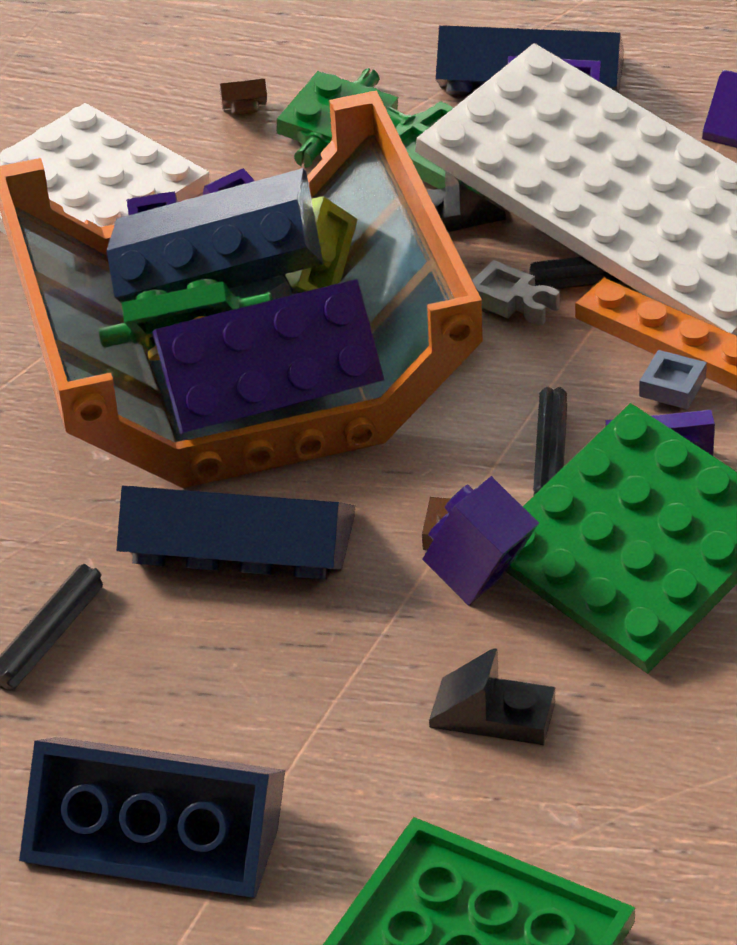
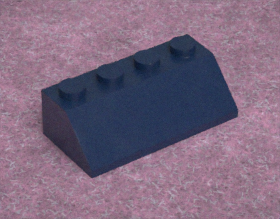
[435,25,624,96]
[107,168,323,303]
[116,485,356,579]
[19,737,286,898]

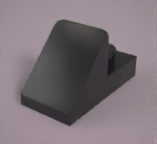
[405,171,506,240]
[429,648,555,745]

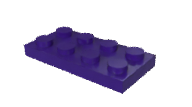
[153,278,385,434]

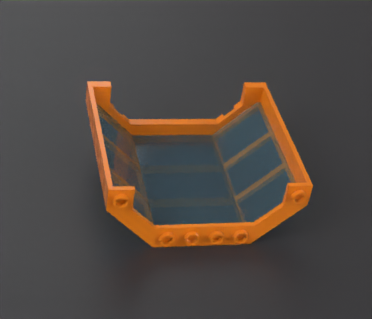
[0,91,483,488]

